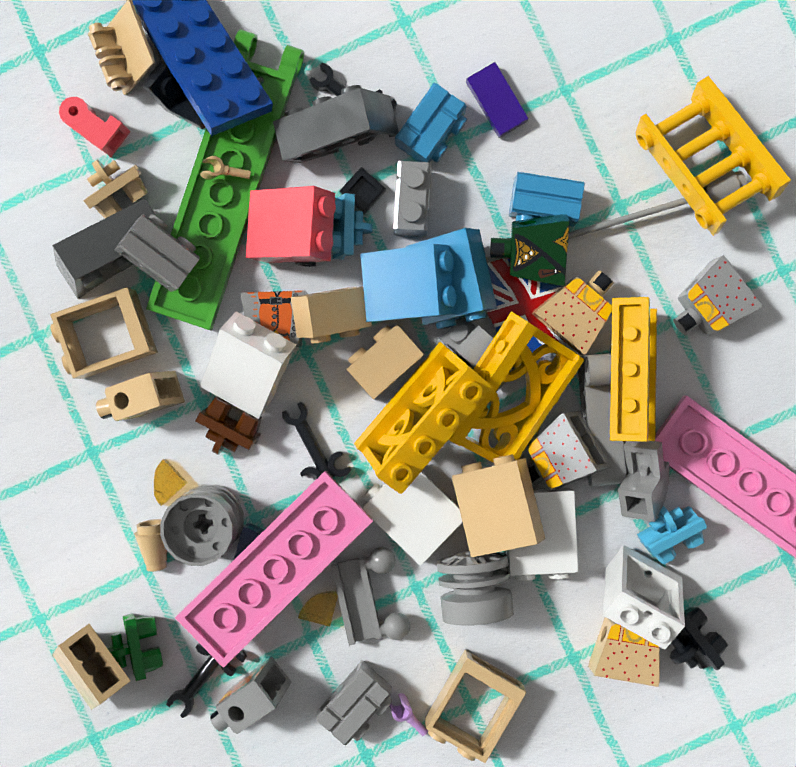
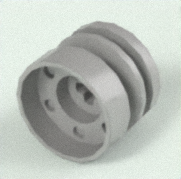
[160,484,244,566]
[437,551,514,625]

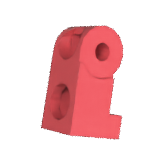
[59,97,131,157]

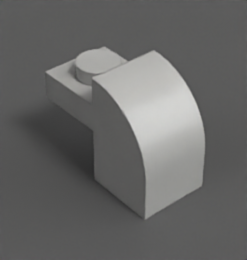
[440,317,516,392]
[618,440,670,522]

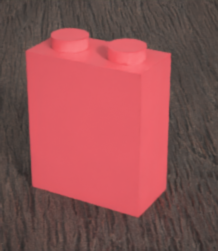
[246,186,336,263]

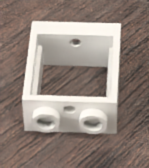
[603,545,685,650]

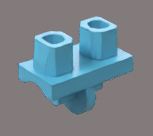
[331,193,373,260]
[637,506,707,564]

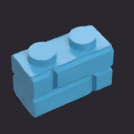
[395,83,467,163]
[508,172,585,227]

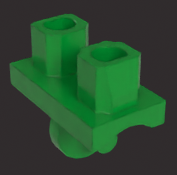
[107,613,163,681]

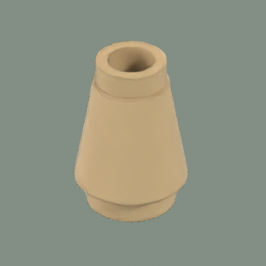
[134,519,167,572]

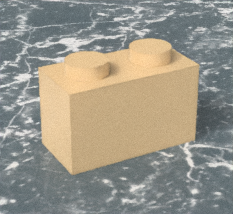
[291,286,372,343]
[347,324,424,400]

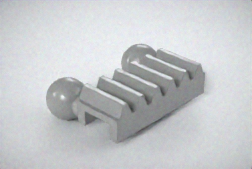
[331,547,410,646]

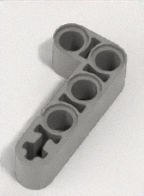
[578,353,626,486]

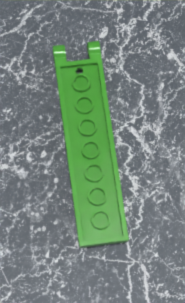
[146,29,305,331]

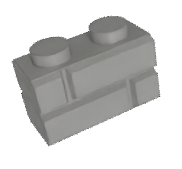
[394,161,432,237]
[114,214,200,292]
[316,661,392,745]

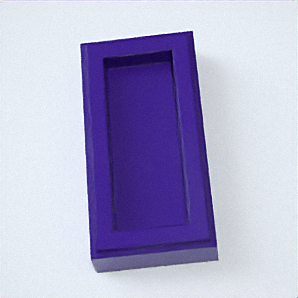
[466,62,529,138]

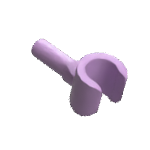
[389,693,428,736]

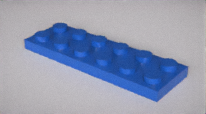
[126,0,273,136]

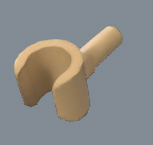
[200,156,251,180]

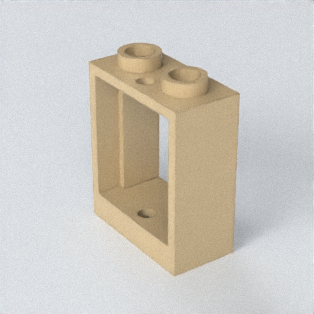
[50,287,158,379]
[425,649,527,763]

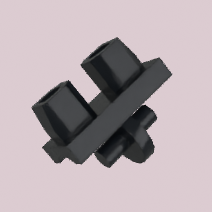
[670,607,728,670]

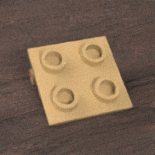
[88,0,156,95]

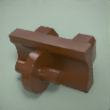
[195,396,262,455]

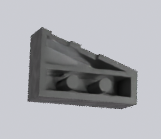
[273,85,399,163]
[52,198,157,299]

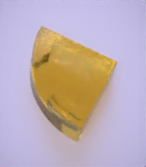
[154,459,188,506]
[298,591,338,627]

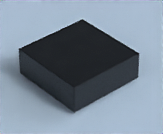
[339,167,386,215]

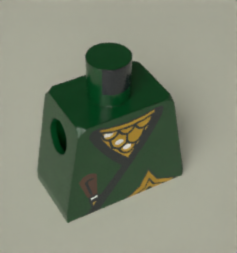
[490,214,569,286]

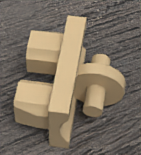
[83,159,148,218]

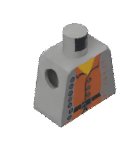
[241,290,308,347]
[210,656,292,734]

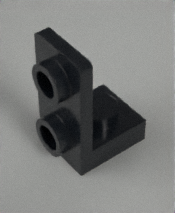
[142,59,205,129]

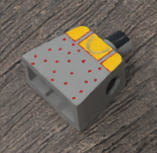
[673,255,763,335]
[528,411,611,489]

